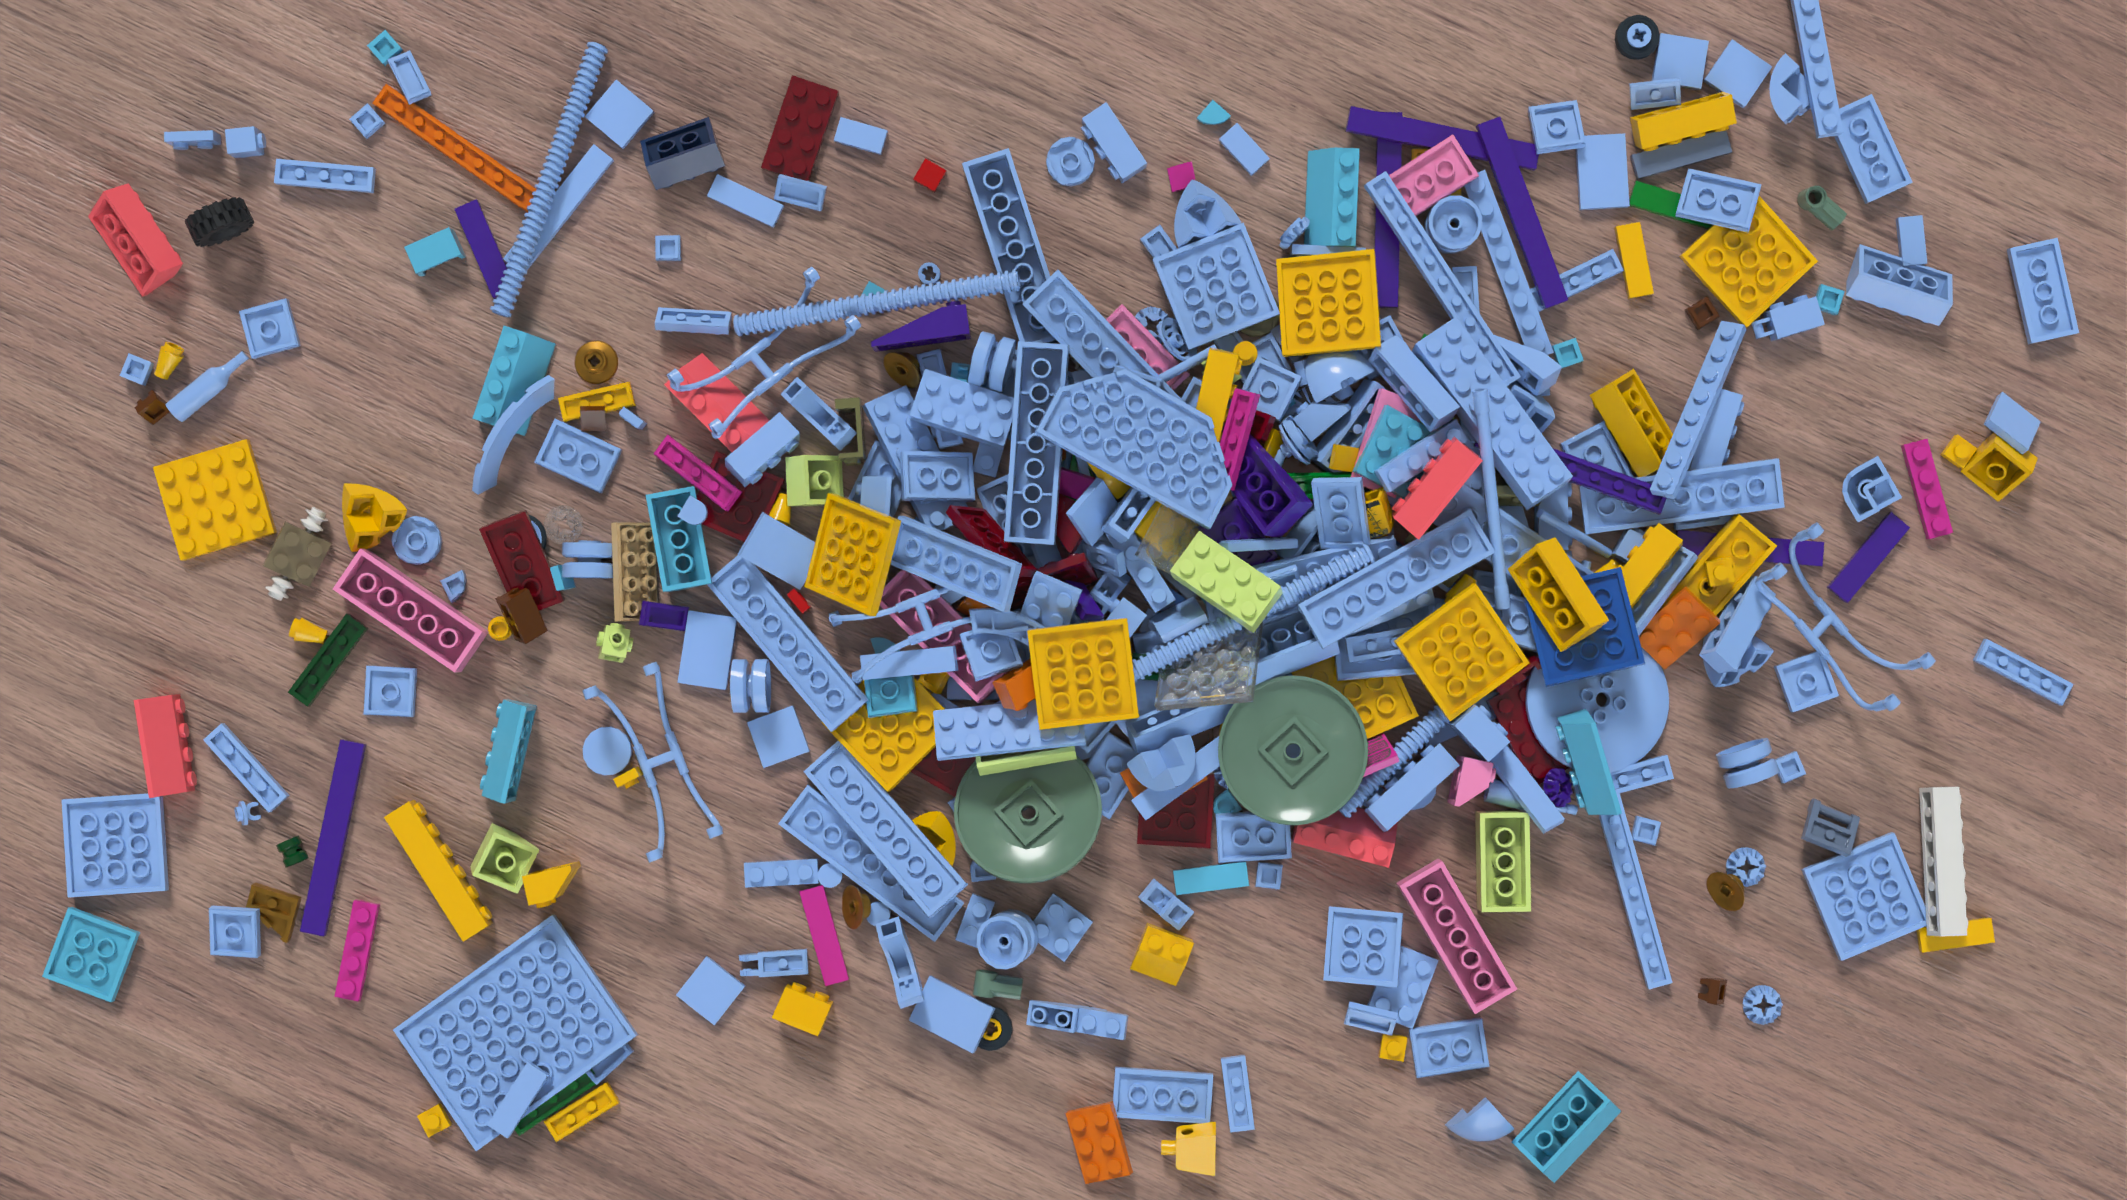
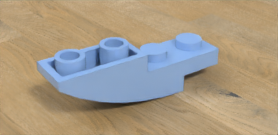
[1026,1000,1129,1040]

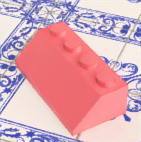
[88,183,183,297]
[664,353,770,452]
[1392,437,1483,539]
[134,694,197,798]
[1291,807,1398,868]

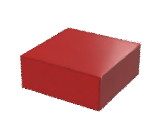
[913,158,947,193]
[787,588,812,614]

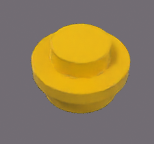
[1233,341,1258,366]
[488,616,512,641]

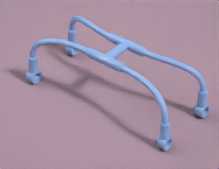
[667,267,861,439]
[1755,522,1936,712]
[829,587,1021,685]
[582,662,723,863]

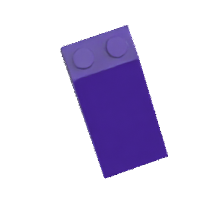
[871,301,971,352]
[1232,434,1313,538]

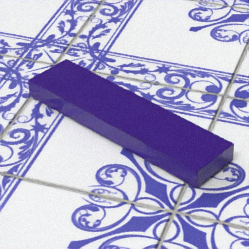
[454,199,507,299]
[1827,512,1910,603]

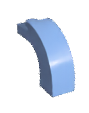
[780,377,857,451]
[876,916,924,1009]

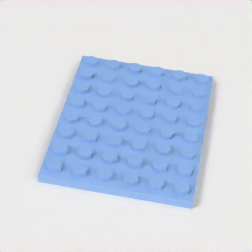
[393,914,638,1151]

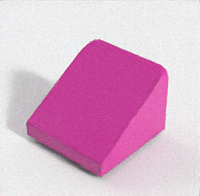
[1167,161,1196,193]

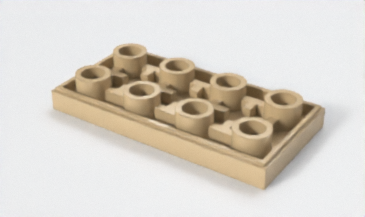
[611,522,658,622]

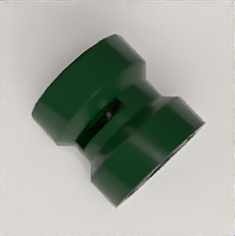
[276,836,309,868]

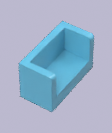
[404,227,466,277]

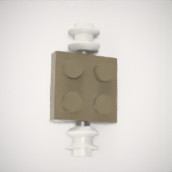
[263,507,332,601]

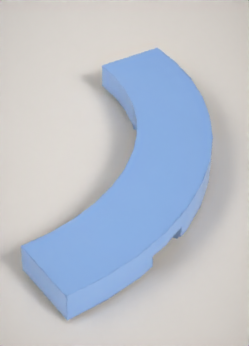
[472,375,555,495]
[969,608,1045,647]

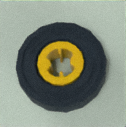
[978,1006,1013,1051]

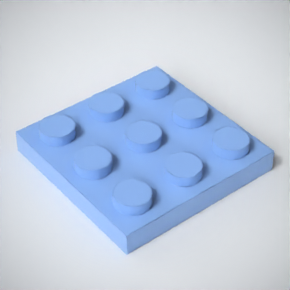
[1323,906,1403,988]

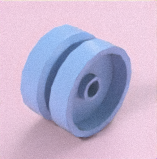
[1424,196,1482,254]
[968,331,1016,392]
[562,540,613,578]
[730,659,771,713]
[1715,738,1780,789]
[977,909,1038,970]

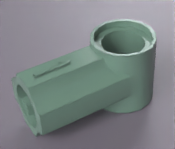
[1797,186,1847,231]
[973,969,1023,1000]

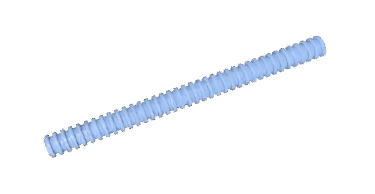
[490,42,608,318]
[733,269,1021,337]
[1132,544,1375,683]
[1339,648,1522,818]

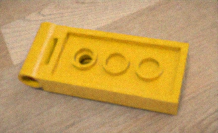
[1661,514,1777,616]

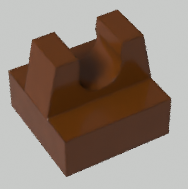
[134,390,170,425]
[1698,978,1727,1005]

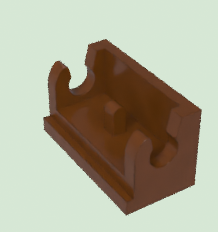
[495,587,548,644]

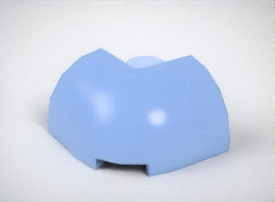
[1510,384,1555,433]
[1842,456,1902,522]

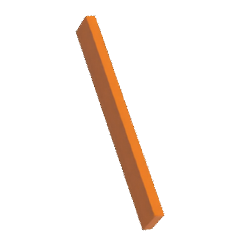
[372,84,536,213]

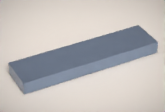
[1630,130,1732,179]

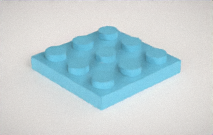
[1352,405,1434,499]
[42,907,140,1002]

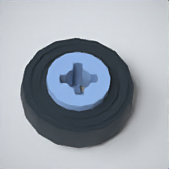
[1615,15,1660,60]

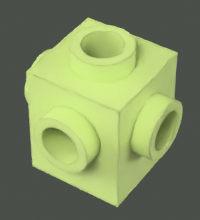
[596,623,633,663]

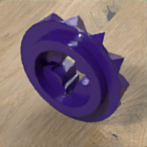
[1544,768,1574,808]

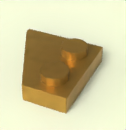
[246,882,302,943]

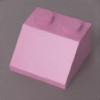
[1447,755,1496,807]

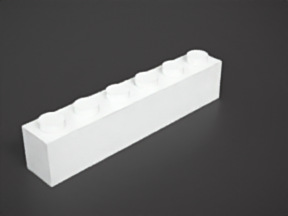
[1919,787,1968,937]

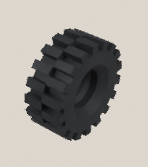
[185,197,254,247]

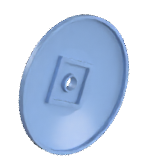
[1525,647,1669,773]

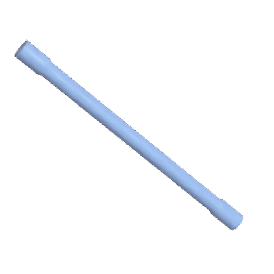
[1472,388,1511,609]

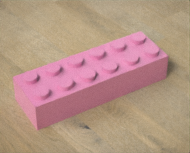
[333,548,489,672]
[880,570,1009,704]
[1396,859,1517,1014]

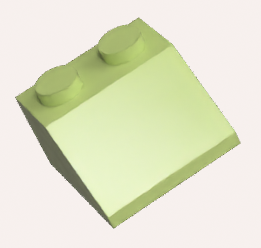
[785,455,844,506]
[470,823,539,894]

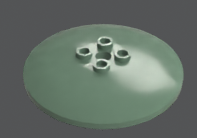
[1218,676,1368,825]
[954,755,1102,883]

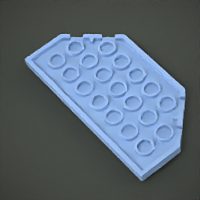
[1035,369,1232,529]

